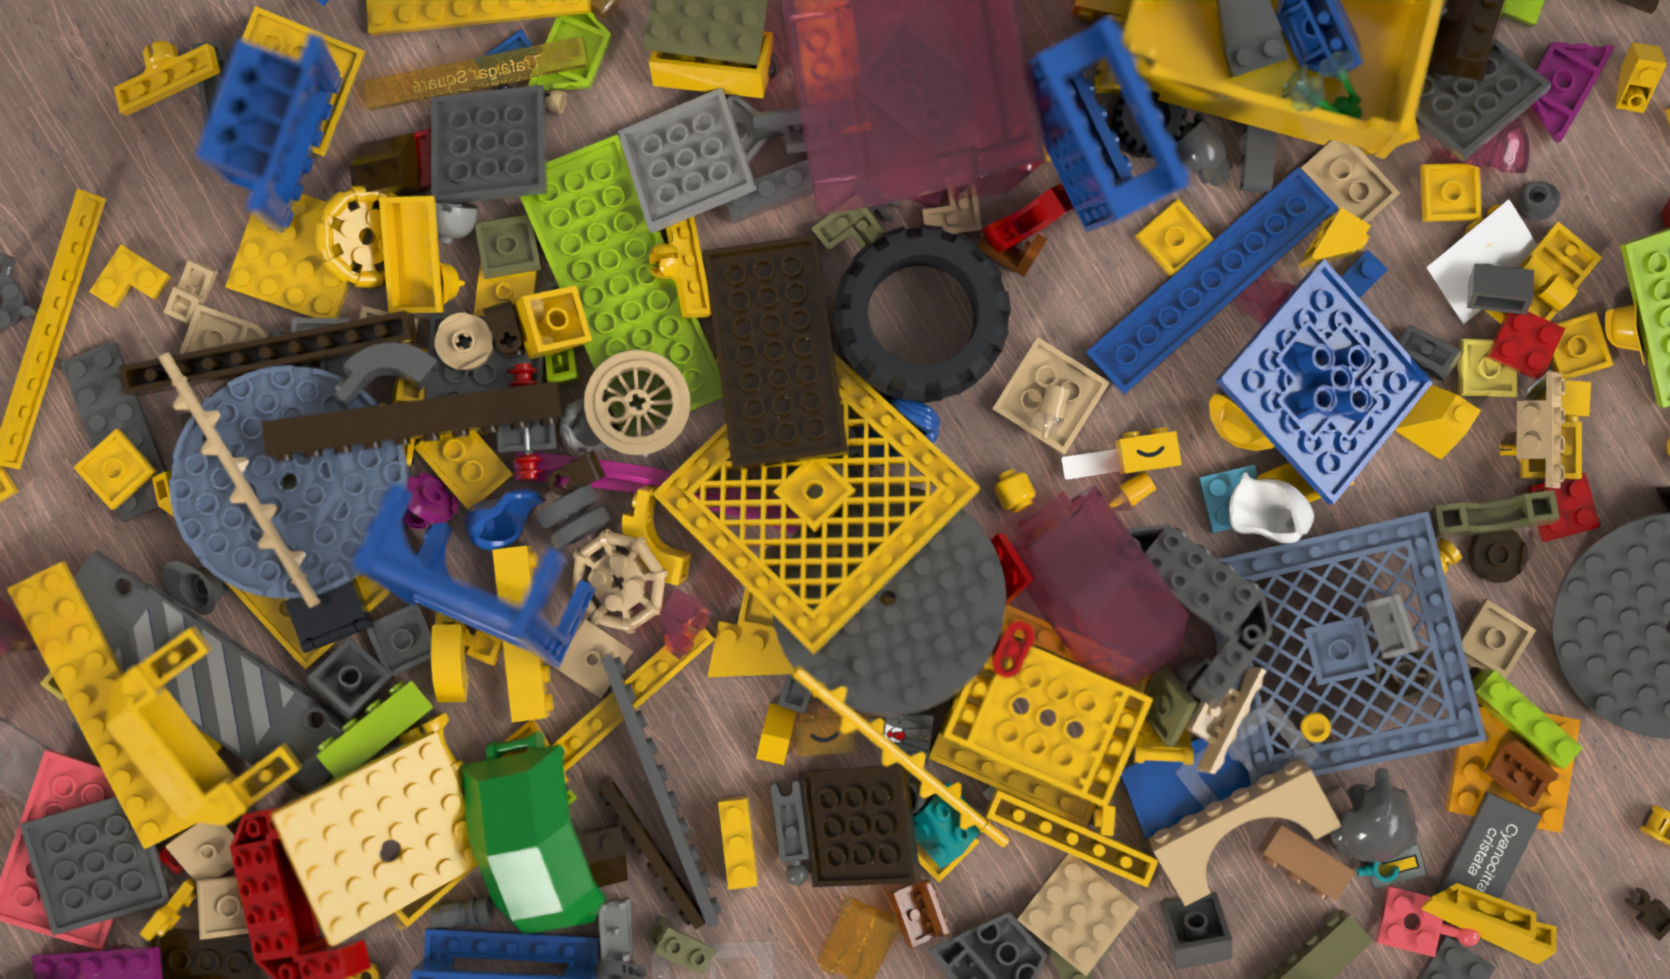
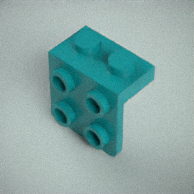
[913,782,980,869]

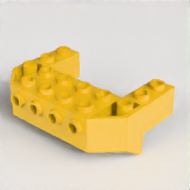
[106,626,302,826]

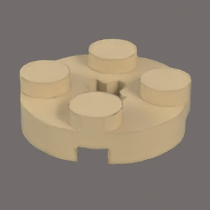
[434,313,494,371]

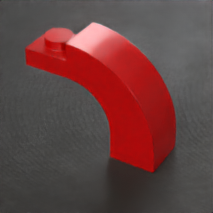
[982,183,1074,254]

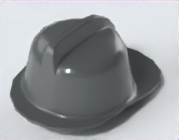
[162,560,228,615]

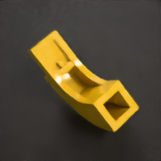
[622,485,692,586]

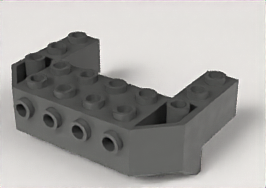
[1072,524,1272,710]

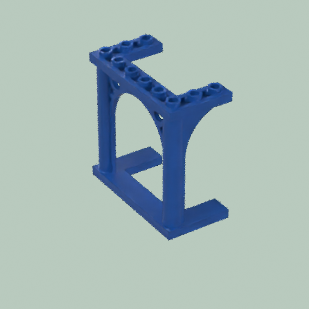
[352,482,596,669]

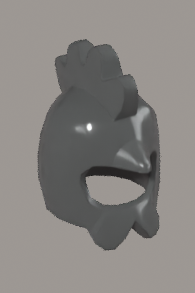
[1175,113,1233,186]

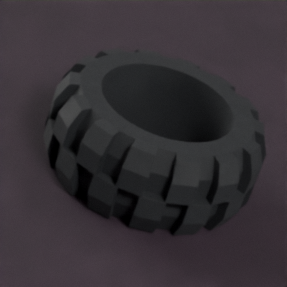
[834,224,1011,403]

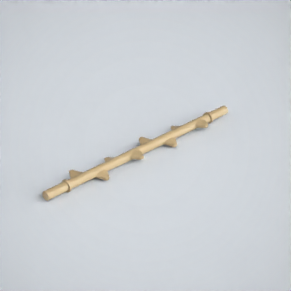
[159,353,320,608]

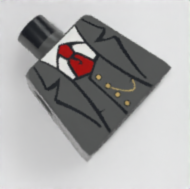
[868,706,935,764]

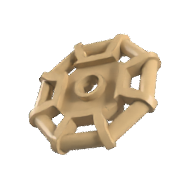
[569,529,668,634]

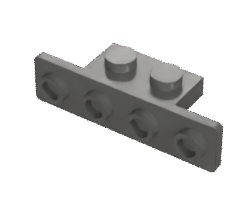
[752,98,867,154]

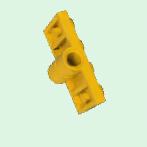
[1484,221,1602,324]

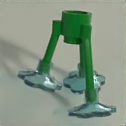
[1281,51,1362,120]

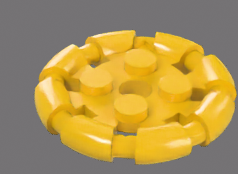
[315,185,397,288]

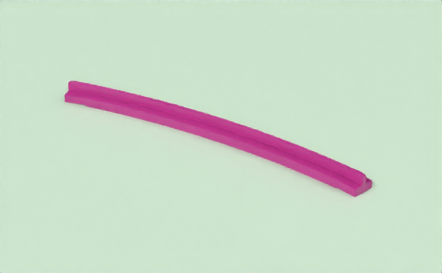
[514,452,801,534]

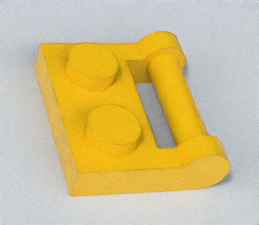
[1132,720,1194,765]

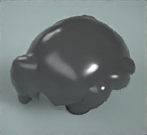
[1330,768,1418,862]

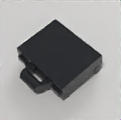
[284,578,375,653]

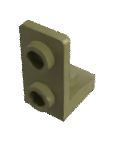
[646,915,716,974]

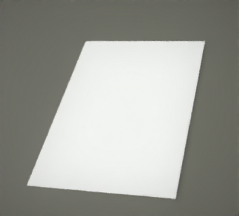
[1426,200,1537,325]

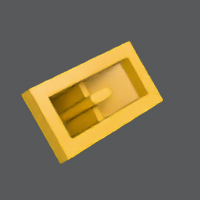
[756,703,797,765]

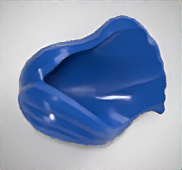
[858,398,940,466]
[465,489,547,551]

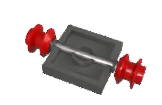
[497,363,557,480]

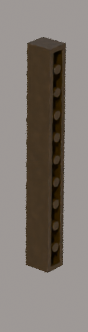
[119,311,419,397]
[261,381,563,463]

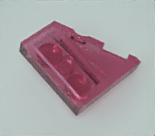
[1233,279,1296,326]

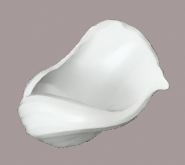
[1229,473,1314,544]

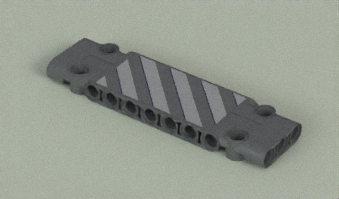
[74,550,347,796]

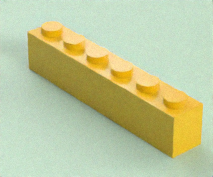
[492,546,554,722]
[984,788,1159,887]

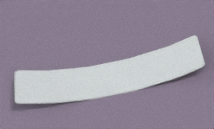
[1062,449,1119,479]

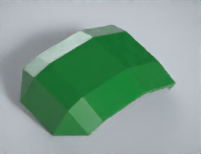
[460,731,605,934]

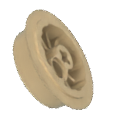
[584,350,690,455]

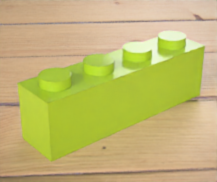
[1472,668,1583,770]
[316,681,433,780]

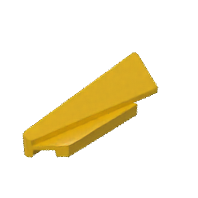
[1422,883,1557,964]

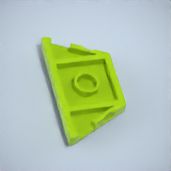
[528,12,612,92]

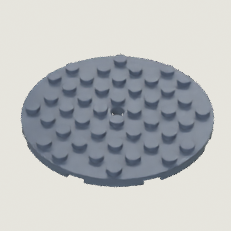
[169,365,408,599]

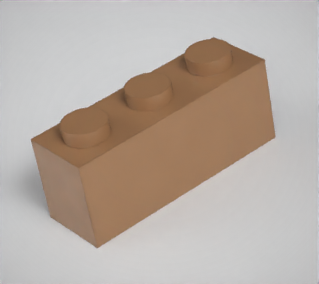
[1257,821,1355,901]

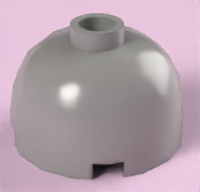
[425,195,478,243]

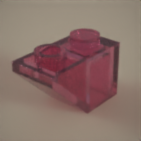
[660,588,711,660]

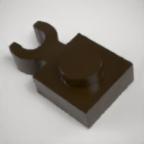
[1624,887,1670,941]

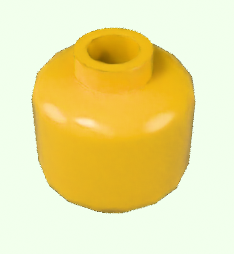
[994,469,1036,513]

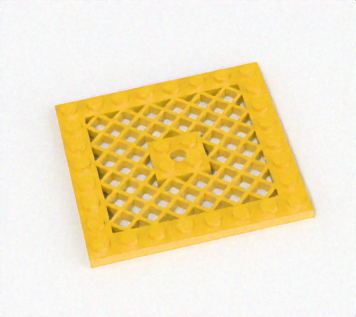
[652,353,980,655]

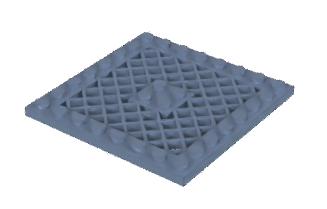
[1213,511,1486,785]

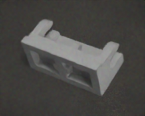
[1365,593,1419,659]
[599,898,634,962]

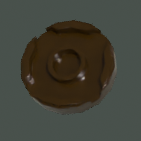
[1468,529,1528,583]

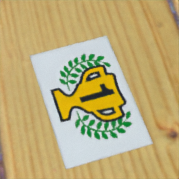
[1525,370,1550,401]

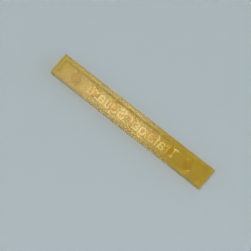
[363,36,589,111]

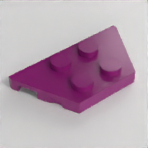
[1531,42,1615,143]

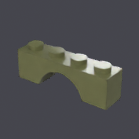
[1430,490,1560,539]

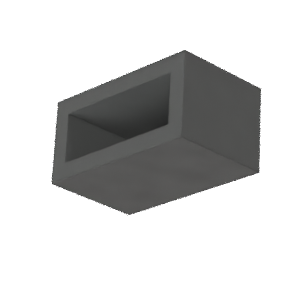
[1467,264,1534,315]

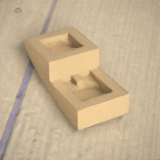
[163,259,218,324]

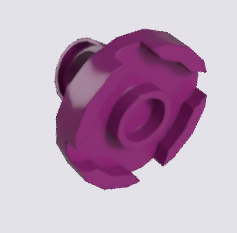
[405,473,459,529]

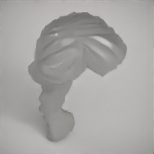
[559,399,650,457]

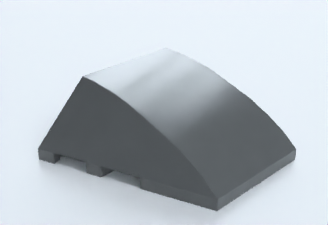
[927,912,1048,979]

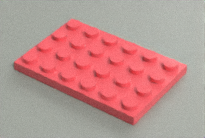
[0,749,116,950]

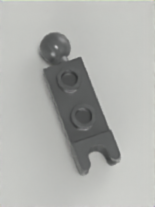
[770,779,809,886]

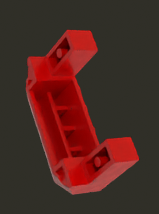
[230,800,371,979]

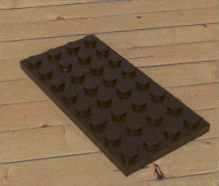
[704,235,848,471]

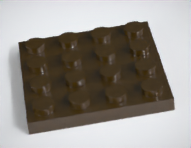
[798,764,921,887]

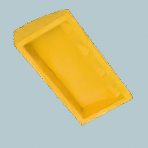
[379,196,443,313]

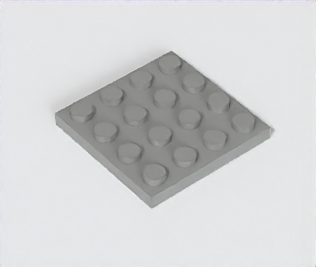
[617,88,757,233]

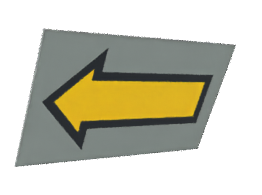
[1366,845,1426,889]

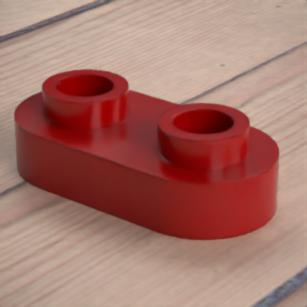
[991,621,1035,678]

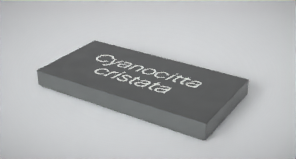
[1436,791,1542,899]

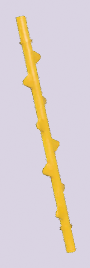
[792,666,1009,847]

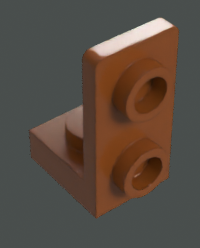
[977,233,1047,277]

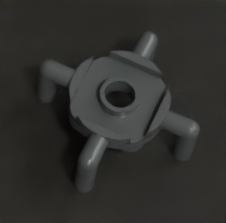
[0,252,38,331]

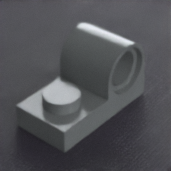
[1398,324,1461,381]

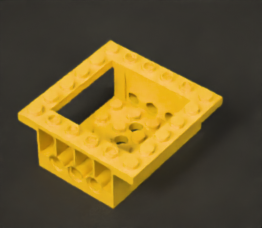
[928,605,1154,827]

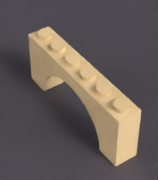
[1149,758,1341,906]

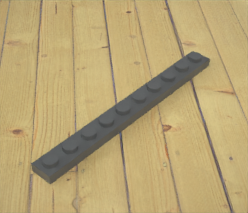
[601,652,722,928]

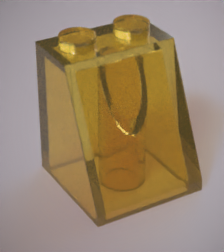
[817,894,899,979]

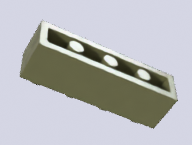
[1262,910,1373,979]

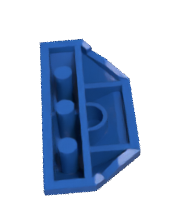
[1276,0,1364,78]

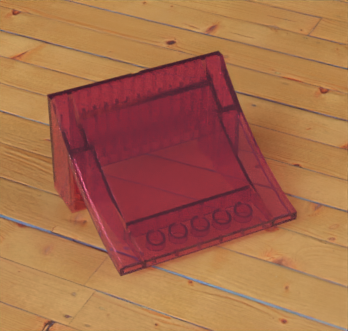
[781,0,1047,216]

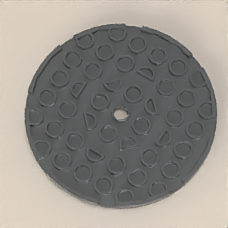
[772,485,1006,716]
[1551,512,1670,739]

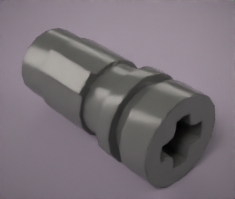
[430,895,494,928]

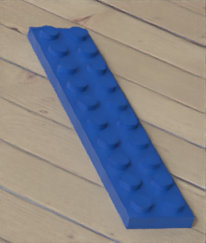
[1086,167,1338,396]

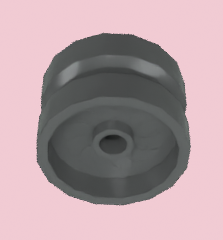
[536,484,612,551]

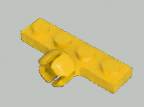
[114,40,221,116]
[649,216,712,318]

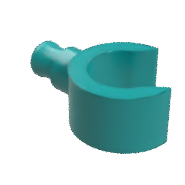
[1356,862,1399,882]

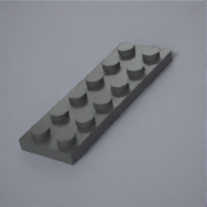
[60,341,167,522]

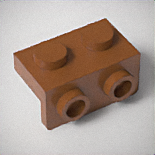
[1484,739,1559,808]
[888,880,949,948]

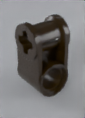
[483,300,524,359]
[548,450,606,495]

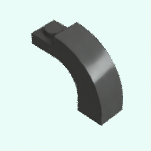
[335,343,437,409]

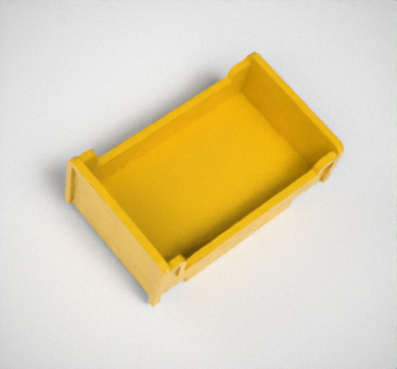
[1104,0,1443,159]

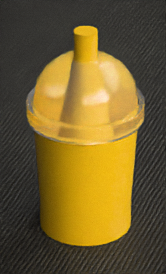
[1104,471,1156,512]

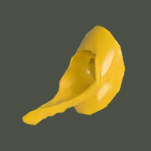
[1209,394,1275,451]

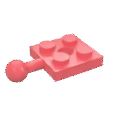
[1375,885,1480,957]

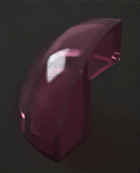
[1447,116,1530,173]

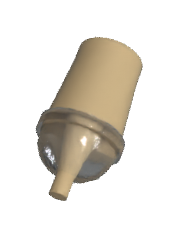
[1035,385,1069,440]

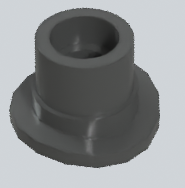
[1518,181,1561,221]

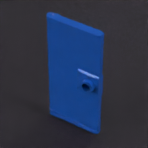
[1120,729,1251,839]

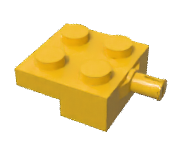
[1499,422,1582,480]

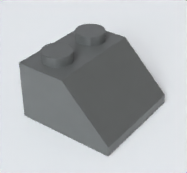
[307,637,392,723]
[1160,892,1232,970]

